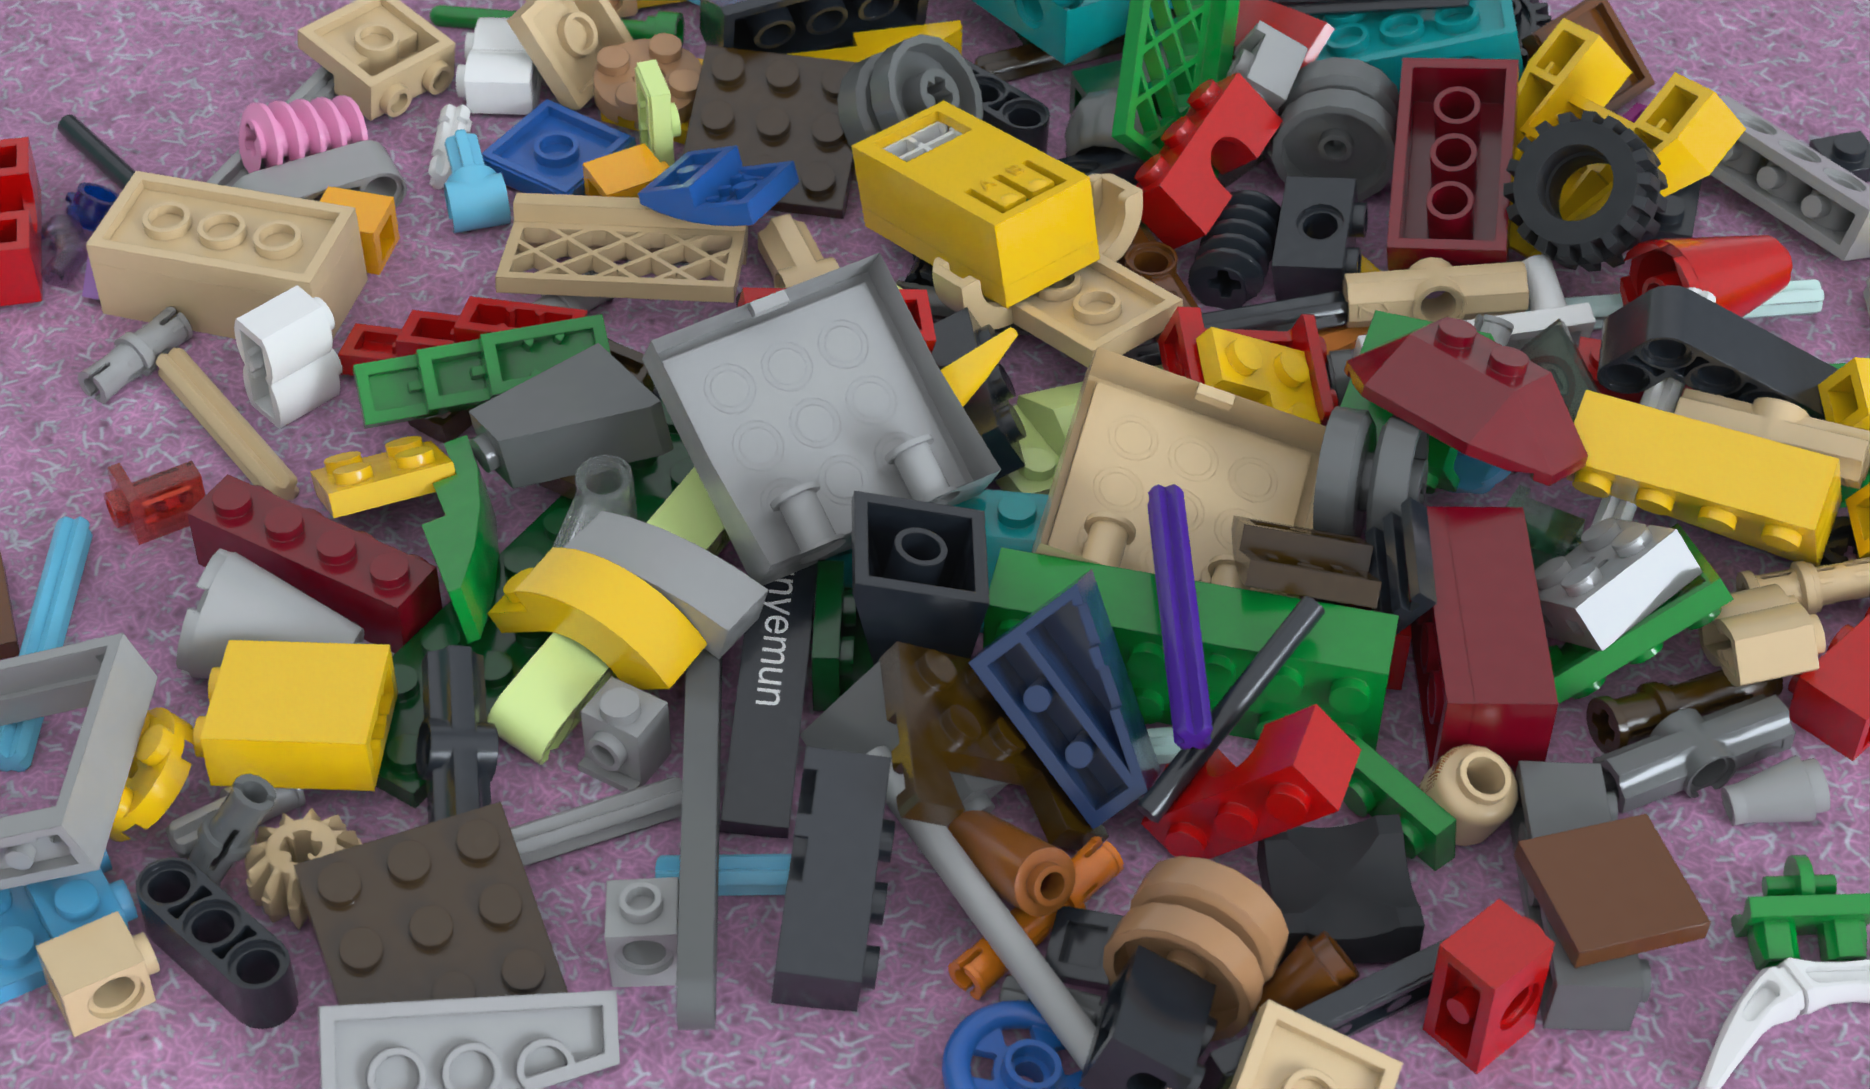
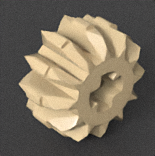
[244,808,362,930]

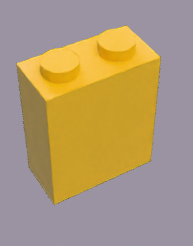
[193,640,398,791]

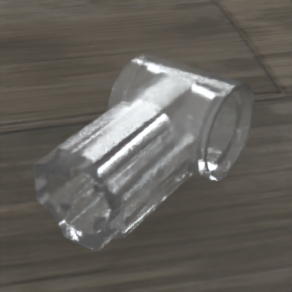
[552,455,638,548]

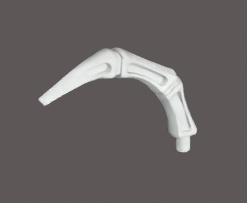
[1697,958,1870,1089]

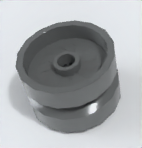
[837,34,983,148]
[1272,57,1399,202]
[1313,406,1429,558]

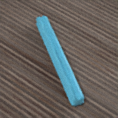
[0,516,93,772]

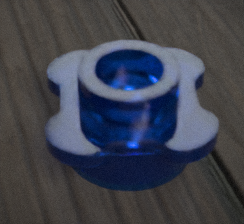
[65,182,119,232]

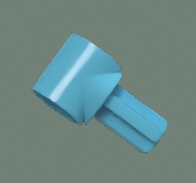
[444,129,511,234]

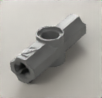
[1593,694,1796,814]

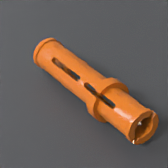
[948,836,1124,1000]

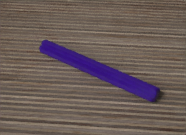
[1147,484,1213,750]

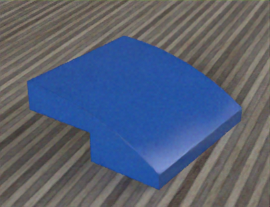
[638,145,800,226]

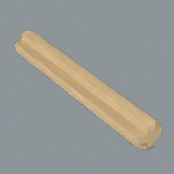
[156,347,299,500]

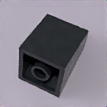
[851,490,990,665]

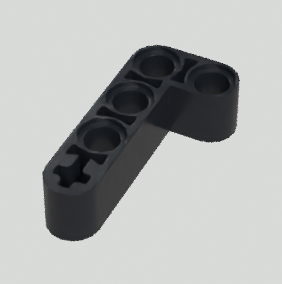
[1597,285,1838,421]

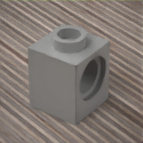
[604,877,679,987]

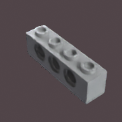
[1710,95,1870,261]

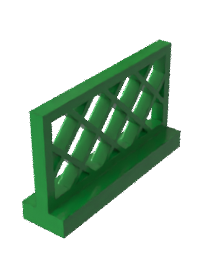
[1111,0,1240,179]

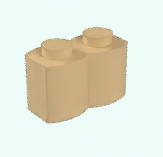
[1698,584,1826,687]

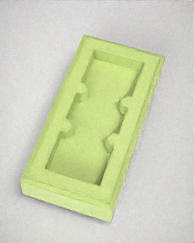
[635,59,681,166]

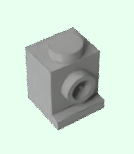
[1226,21,1308,111]
[577,676,672,792]

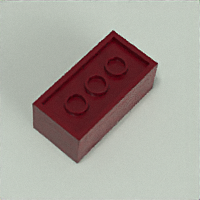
[1410,506,1558,776]

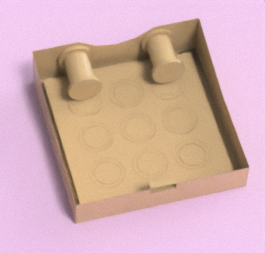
[1031,347,1326,598]

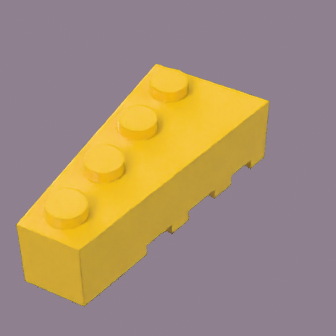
[1566,390,1842,567]

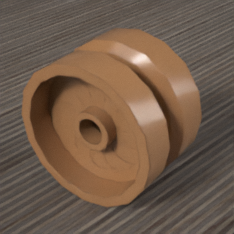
[1103,856,1289,1042]

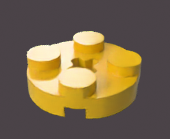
[109,707,195,842]

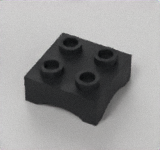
[1256,814,1425,968]

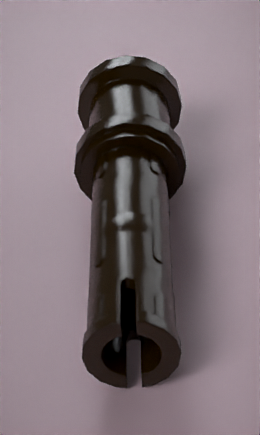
[1586,670,1783,754]

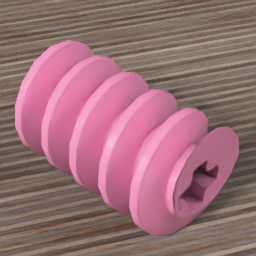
[239,95,368,173]

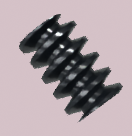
[1188,190,1281,309]

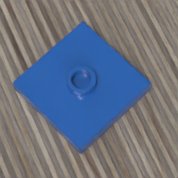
[482,99,636,195]

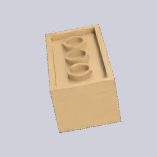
[86,171,368,339]

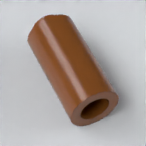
[948,810,1076,917]

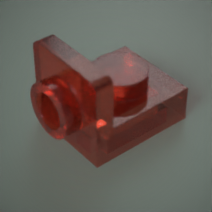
[103,460,206,545]

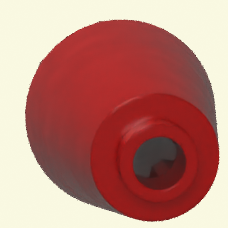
[1620,235,1792,317]

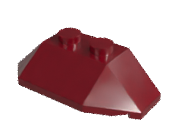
[1344,316,1588,486]

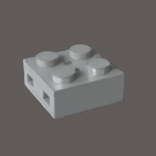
[1535,518,1703,651]

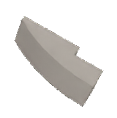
[564,510,768,659]

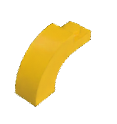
[487,548,707,690]

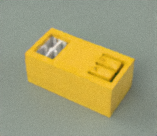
[851,101,1100,309]

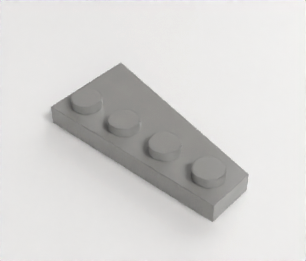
[317,990,620,1089]

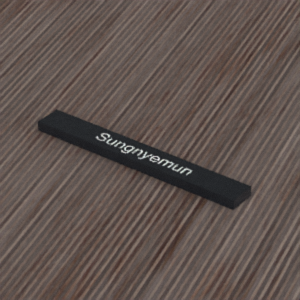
[720,563,818,838]

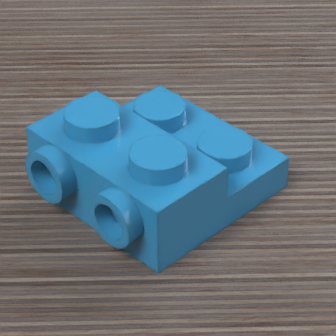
[0,849,138,1004]

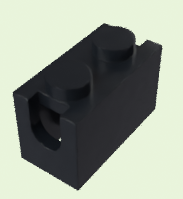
[1079,945,1217,1089]

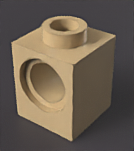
[35,911,160,1037]

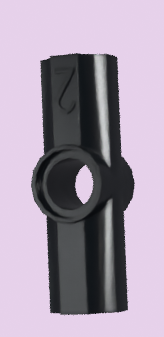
[416,645,499,823]

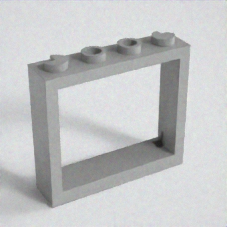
[0,633,158,890]

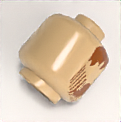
[1418,744,1518,847]

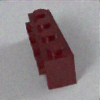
[187,474,443,654]

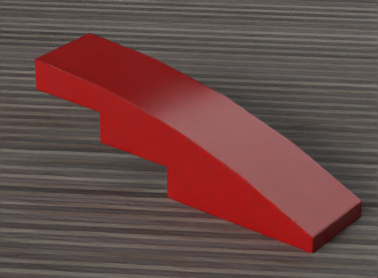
[338,296,588,376]

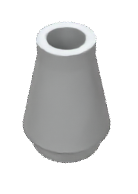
[1721,755,1830,826]

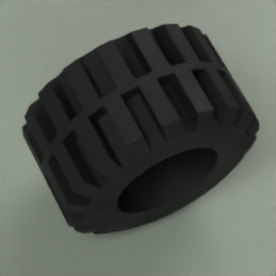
[1503,111,1668,272]

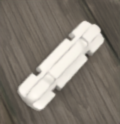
[428,104,472,190]

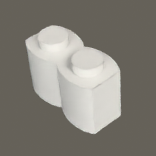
[456,17,543,115]
[234,285,342,429]

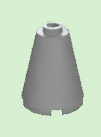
[176,549,367,679]

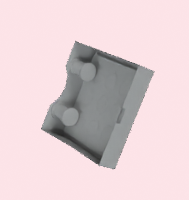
[642,253,1001,586]

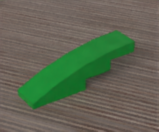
[353,314,611,429]
[422,435,499,644]

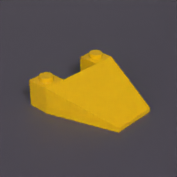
[1509,18,1746,258]

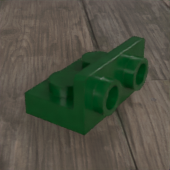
[812,560,874,711]

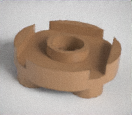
[593,33,702,130]

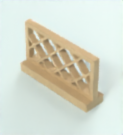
[495,193,748,303]

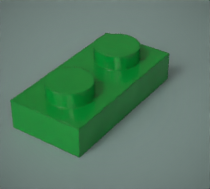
[1343,737,1457,871]

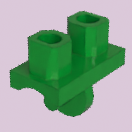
[1731,855,1870,970]

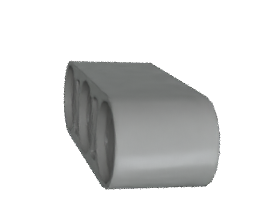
[233,140,407,207]

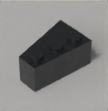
[771,746,896,1012]

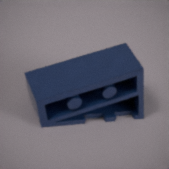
[969,569,1161,830]

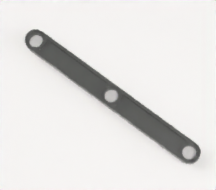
[676,649,723,1031]

